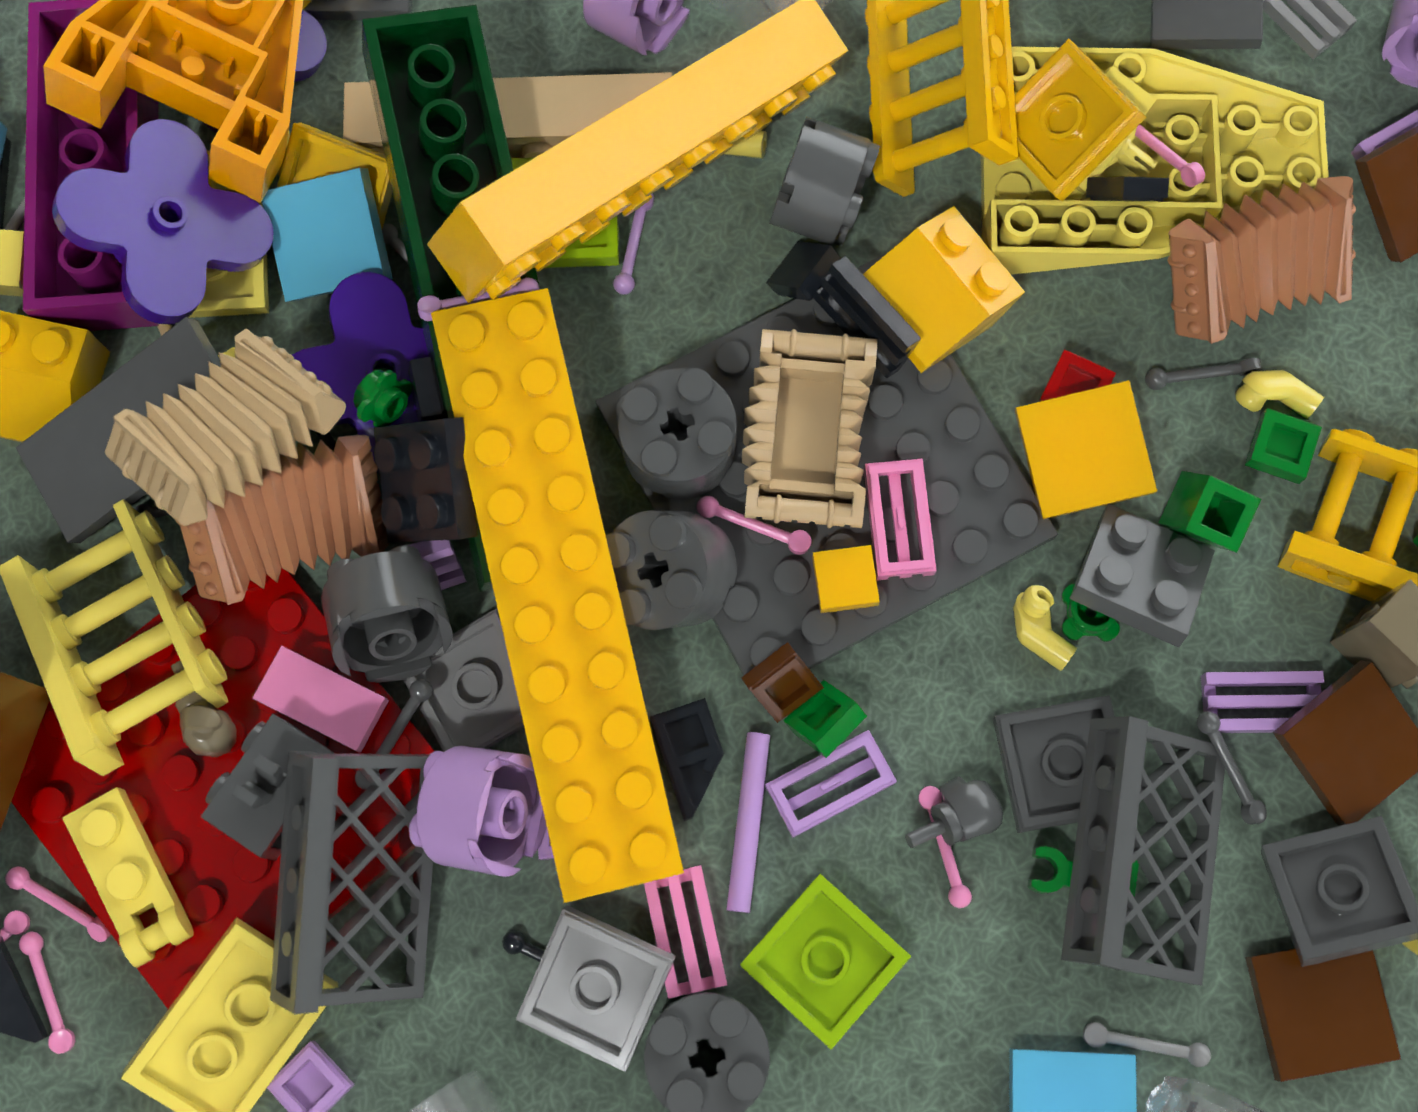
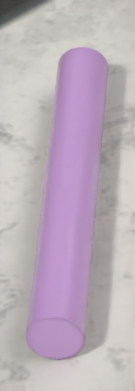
[726,732,770,913]

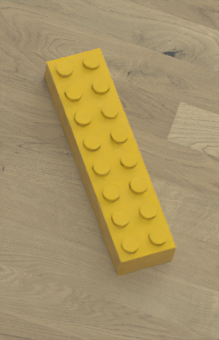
[427,0,849,303]

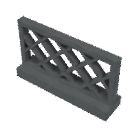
[1061,716,1225,986]
[270,751,433,1014]

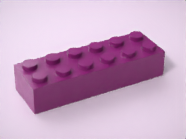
[23,0,158,331]

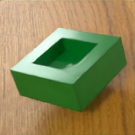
[1244,408,1322,484]
[783,680,867,758]

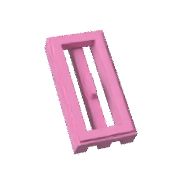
[864,459,937,581]
[644,865,727,999]

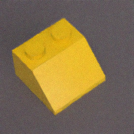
[863,206,1025,373]
[0,310,110,442]

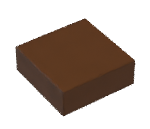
[741,642,824,723]

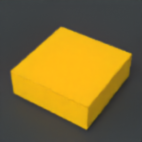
[812,545,880,613]

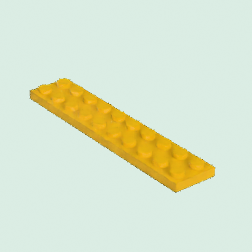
[431,288,684,903]

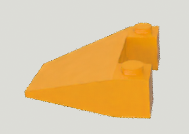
[43,0,303,203]

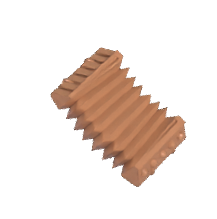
[1168,176,1356,344]
[175,435,390,605]

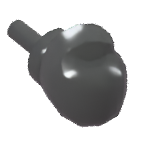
[905,776,1004,848]

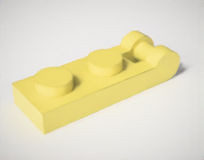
[62,787,194,968]

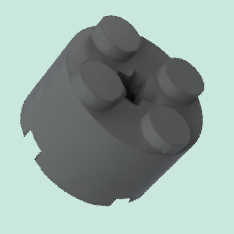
[769,116,880,246]
[618,368,737,500]
[606,510,737,630]
[321,545,452,683]
[644,992,770,1112]

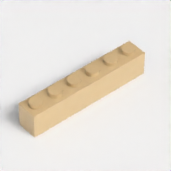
[343,72,672,158]

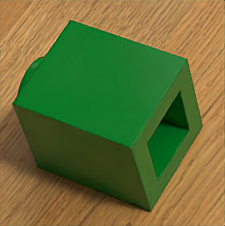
[1159,471,1261,553]

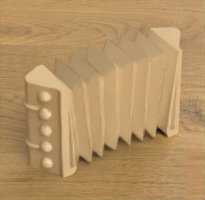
[105,328,346,526]
[742,329,877,528]

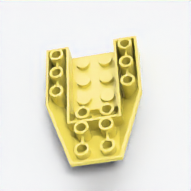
[981,47,1328,275]

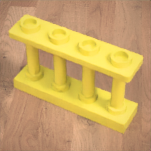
[0,499,229,776]

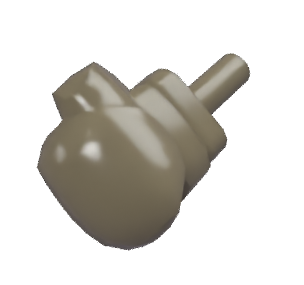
[171,661,237,757]

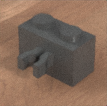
[201,714,336,861]

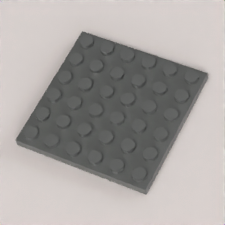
[596,252,1058,698]

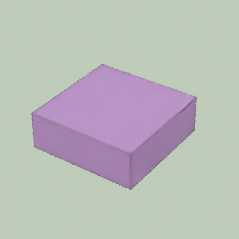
[267,1041,355,1112]

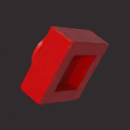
[1039,349,1116,402]

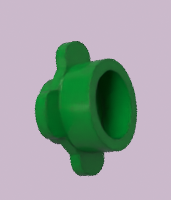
[353,370,412,427]
[1061,584,1120,642]

